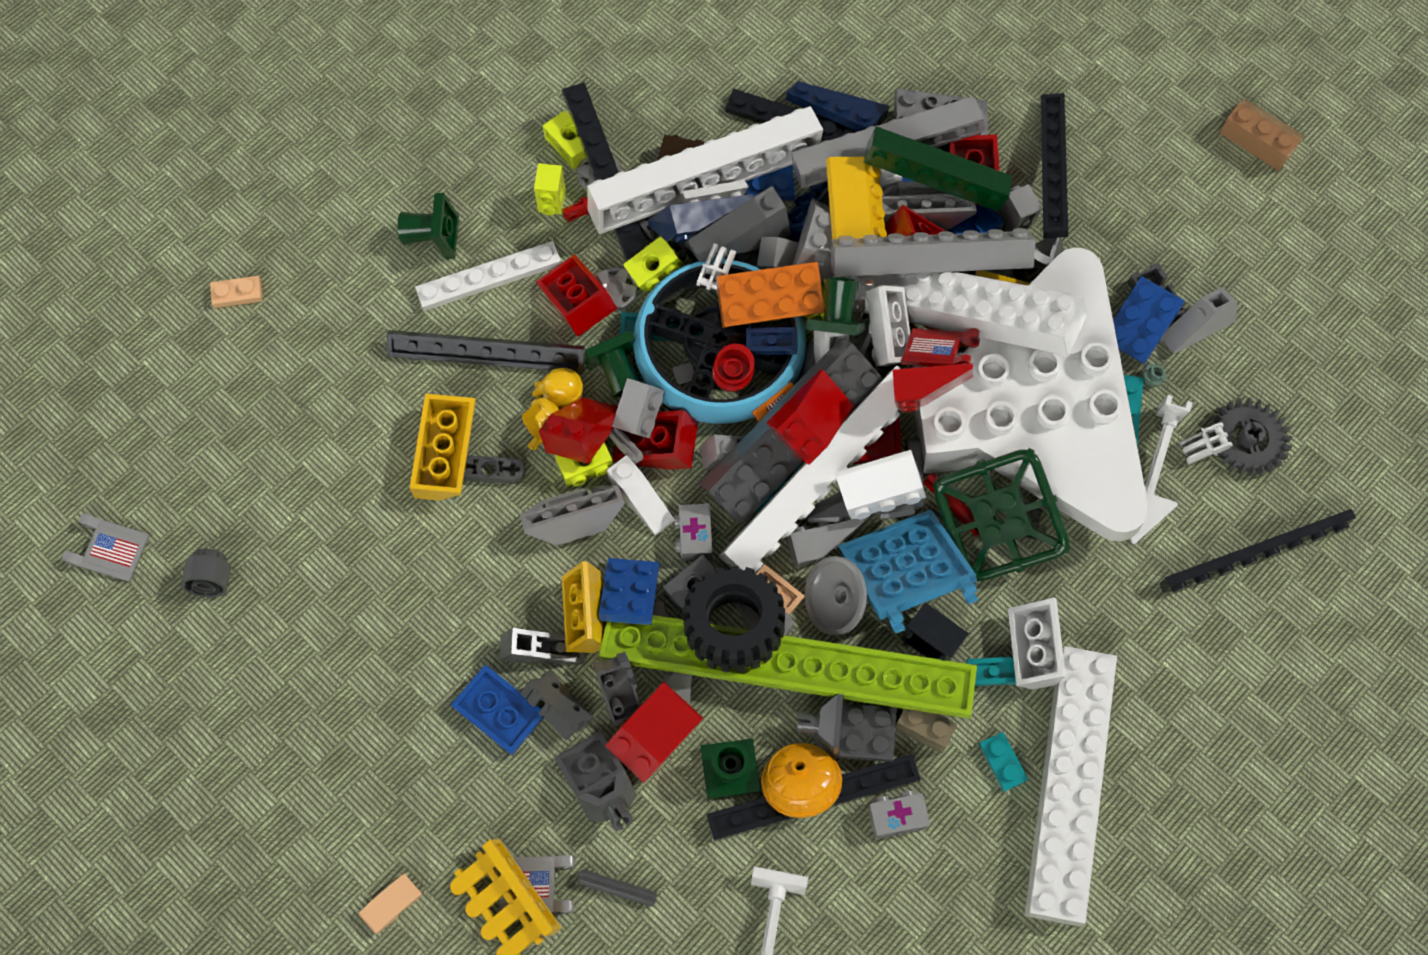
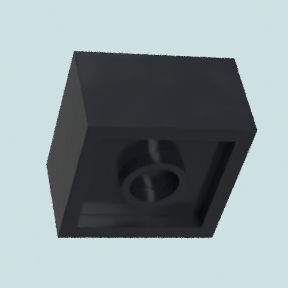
[901,602,969,661]

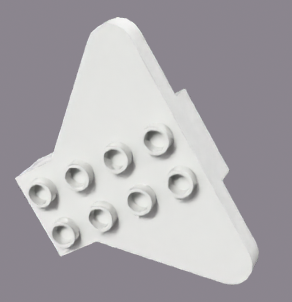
[912,248,1148,542]

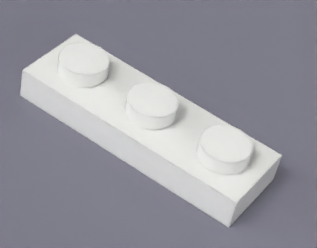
[676,180,748,204]

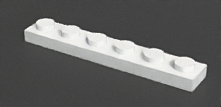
[415,241,561,311]

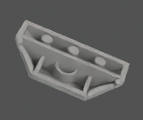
[882,181,977,230]
[792,199,834,284]
[520,485,625,545]

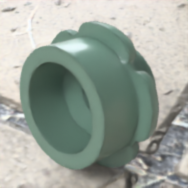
[1142,364,1167,387]

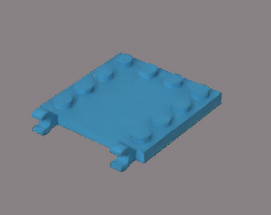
[838,509,978,634]

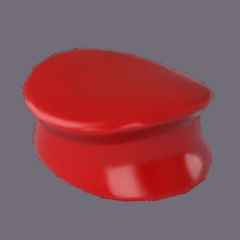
[712,344,754,392]

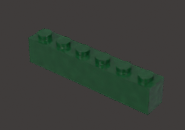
[863,126,1012,212]

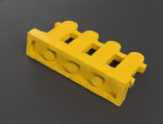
[450,839,562,955]

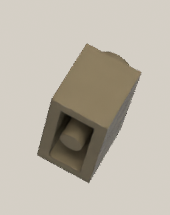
[895,709,958,754]

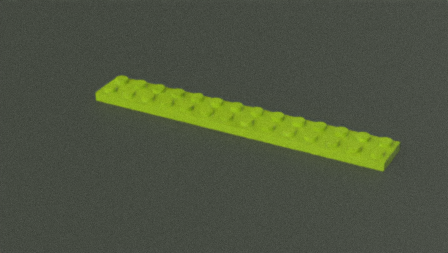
[599,615,977,719]

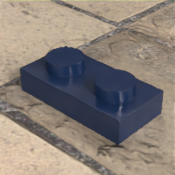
[746,327,797,355]

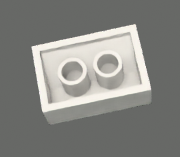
[865,285,910,367]
[835,450,926,520]
[1008,598,1066,690]

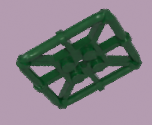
[932,448,1071,582]

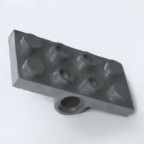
[894,88,988,148]

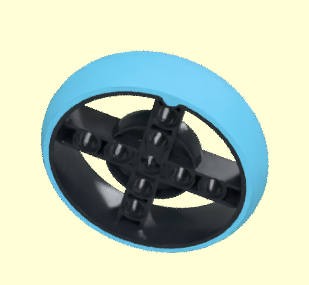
[633,259,806,424]

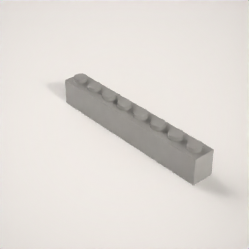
[791,96,984,189]
[831,228,1036,277]

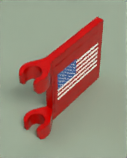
[901,328,980,367]

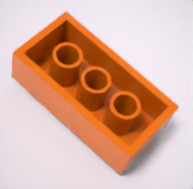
[715,262,825,328]

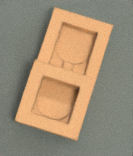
[359,873,422,935]

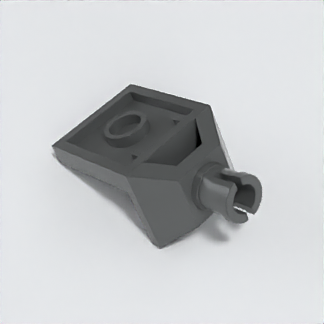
[1010,237,1064,282]
[797,694,897,762]
[555,731,637,830]

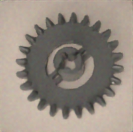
[1209,397,1293,477]

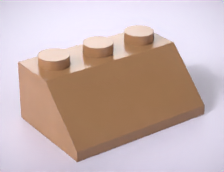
[1220,99,1305,171]

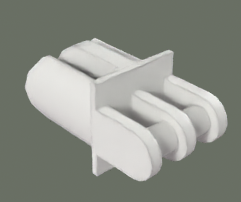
[696,243,736,290]
[1178,422,1233,465]

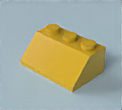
[561,561,605,653]

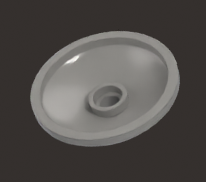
[805,556,867,635]

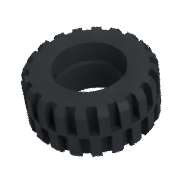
[683,566,785,673]

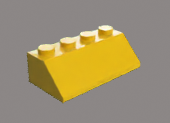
[826,157,887,239]
[409,393,476,501]

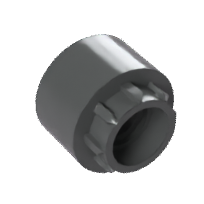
[181,548,231,598]

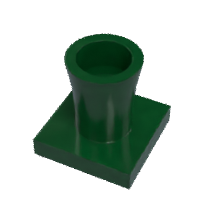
[397,193,459,259]
[806,277,867,336]
[584,330,644,398]
[700,738,761,800]

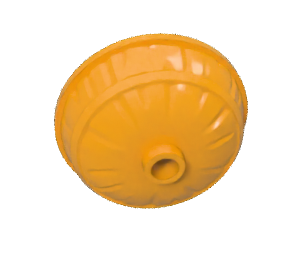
[761,743,842,818]

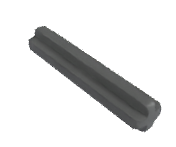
[577,870,657,907]

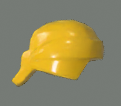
[532,368,583,410]
[522,398,559,450]

